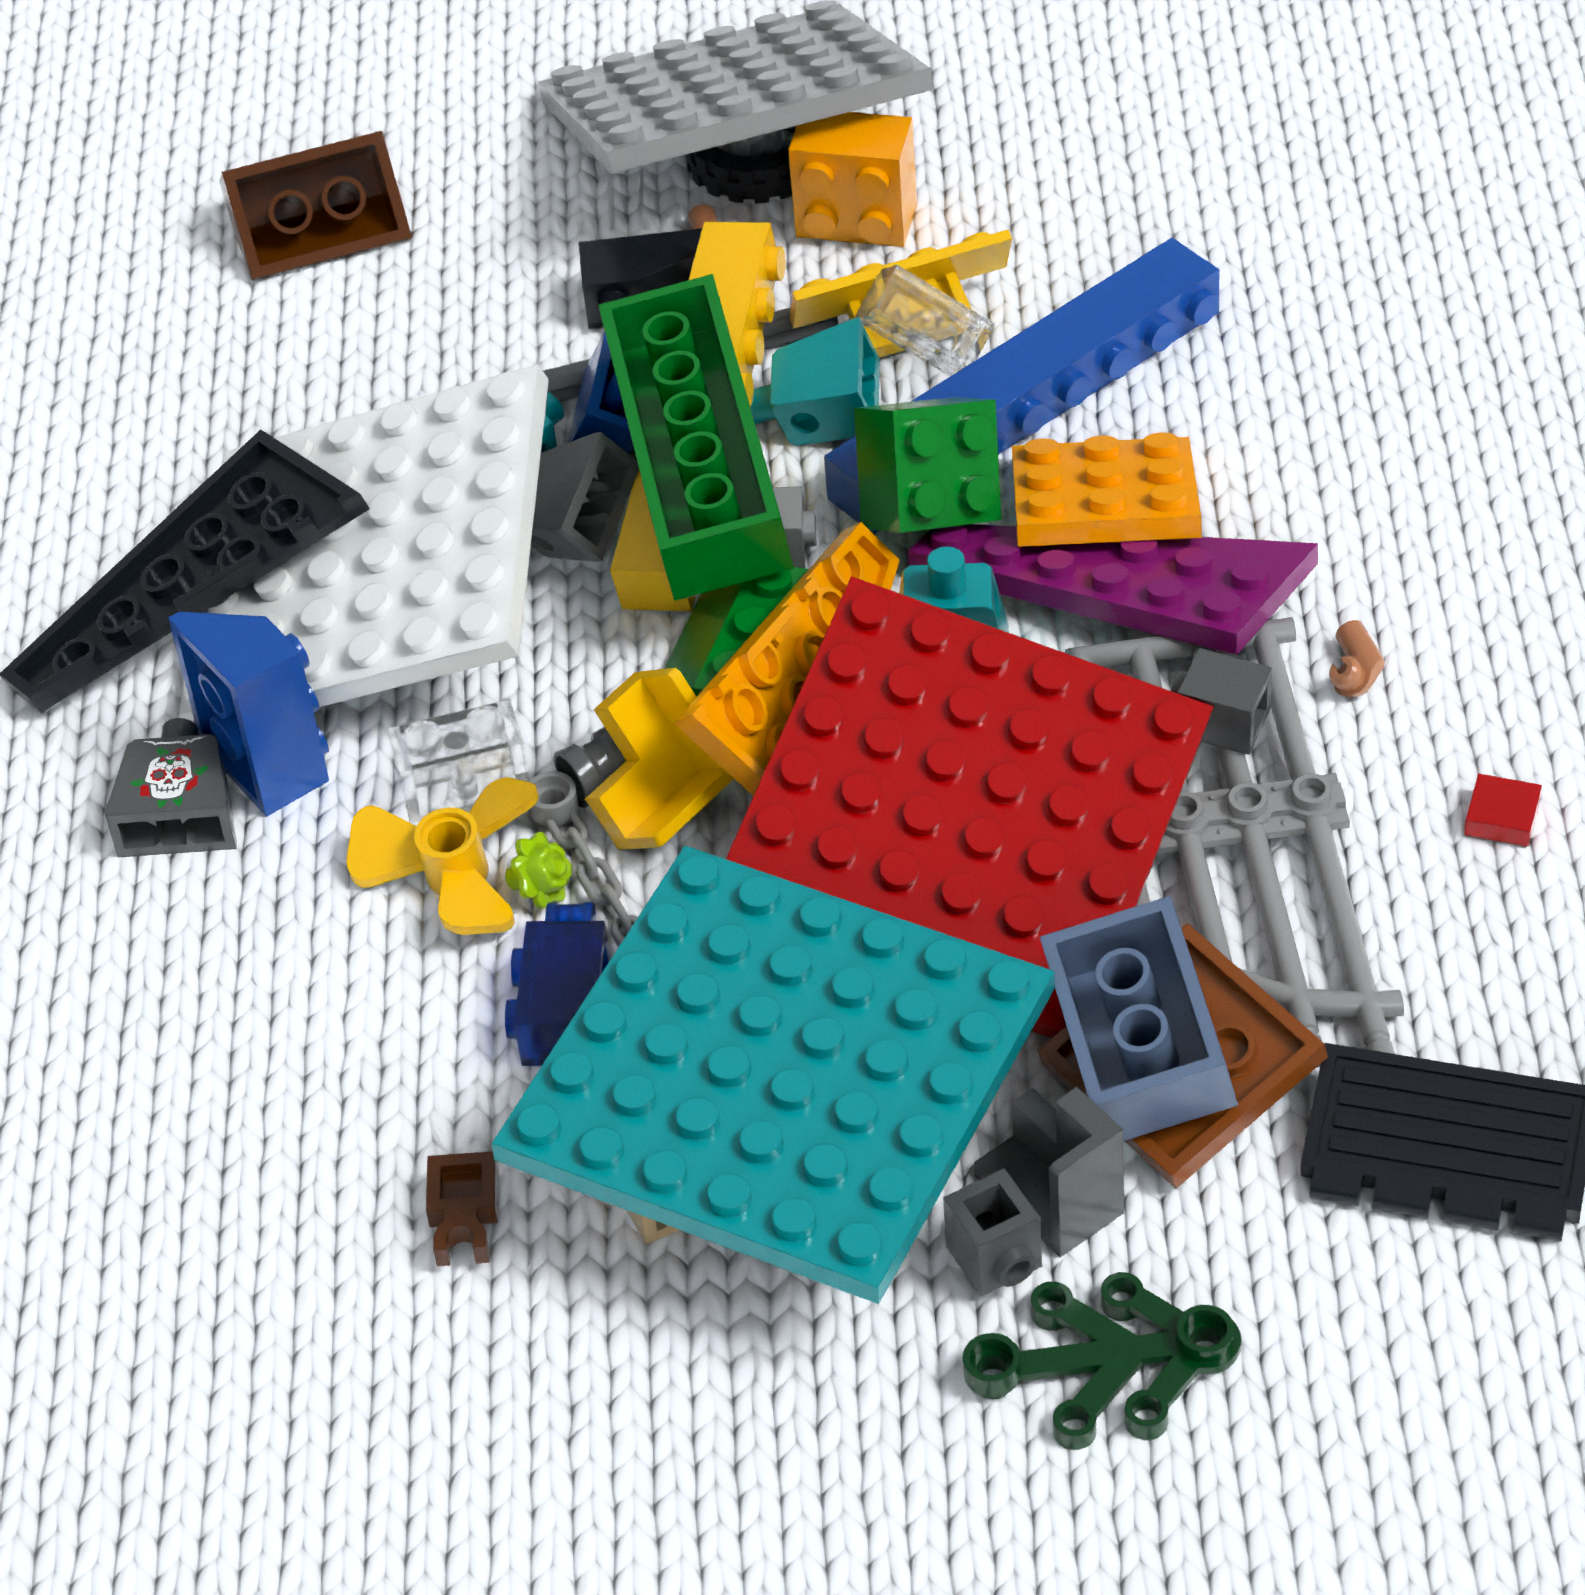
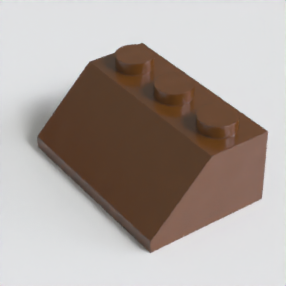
[219,130,412,280]

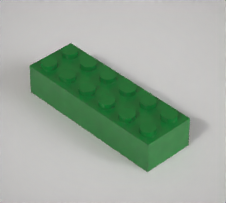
[598,274,794,601]

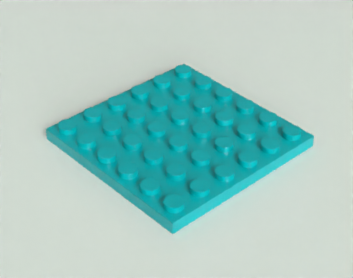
[492,845,1055,1304]

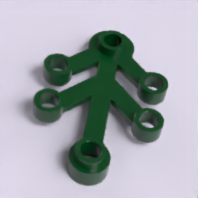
[963,1272,1241,1450]

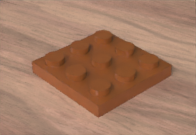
[1037,923,1328,1189]

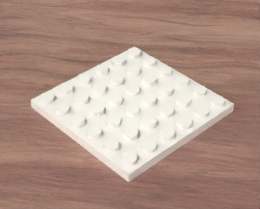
[178,364,549,723]

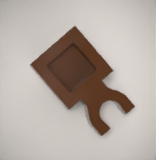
[426,1151,499,1267]

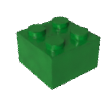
[854,397,1002,533]

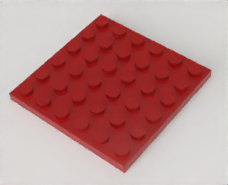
[726,576,1214,1039]

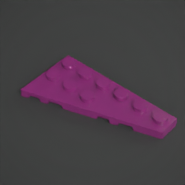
[908,524,1318,655]

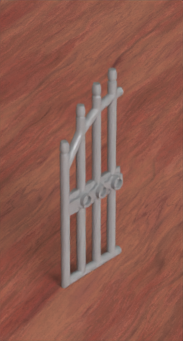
[1065,617,1404,1068]

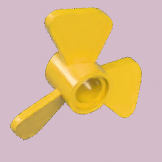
[346,777,539,935]

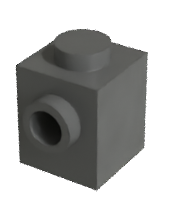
[943,1168,1042,1297]

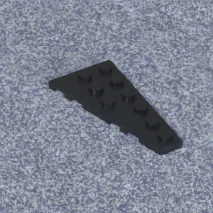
[0,429,370,713]

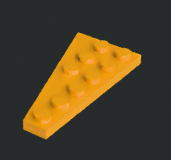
[674,522,900,796]

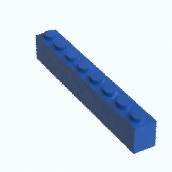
[824,237,1220,534]

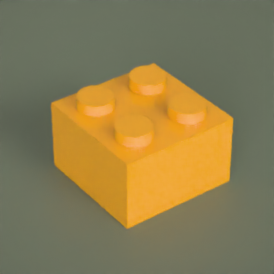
[788,112,917,247]

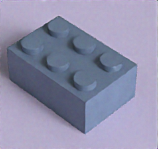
[1040,895,1238,1141]

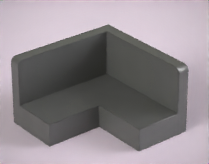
[974,1087,1124,1258]

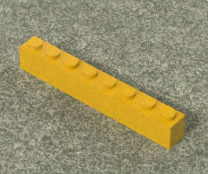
[610,222,785,612]

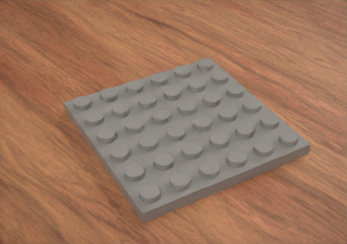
[538,0,934,174]

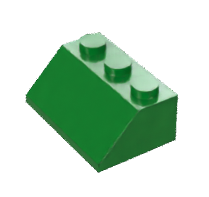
[664,566,809,697]

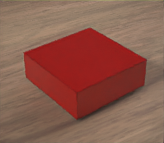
[1464,773,1542,847]

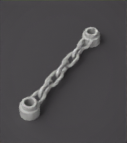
[528,771,638,947]

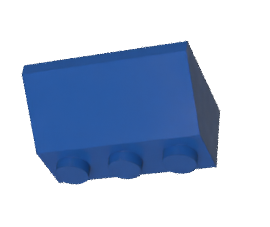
[168,612,329,817]

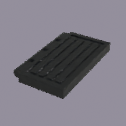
[1300,1043,1585,1242]

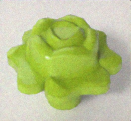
[505,832,572,910]

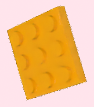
[1012,432,1202,547]

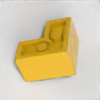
[585,668,734,850]

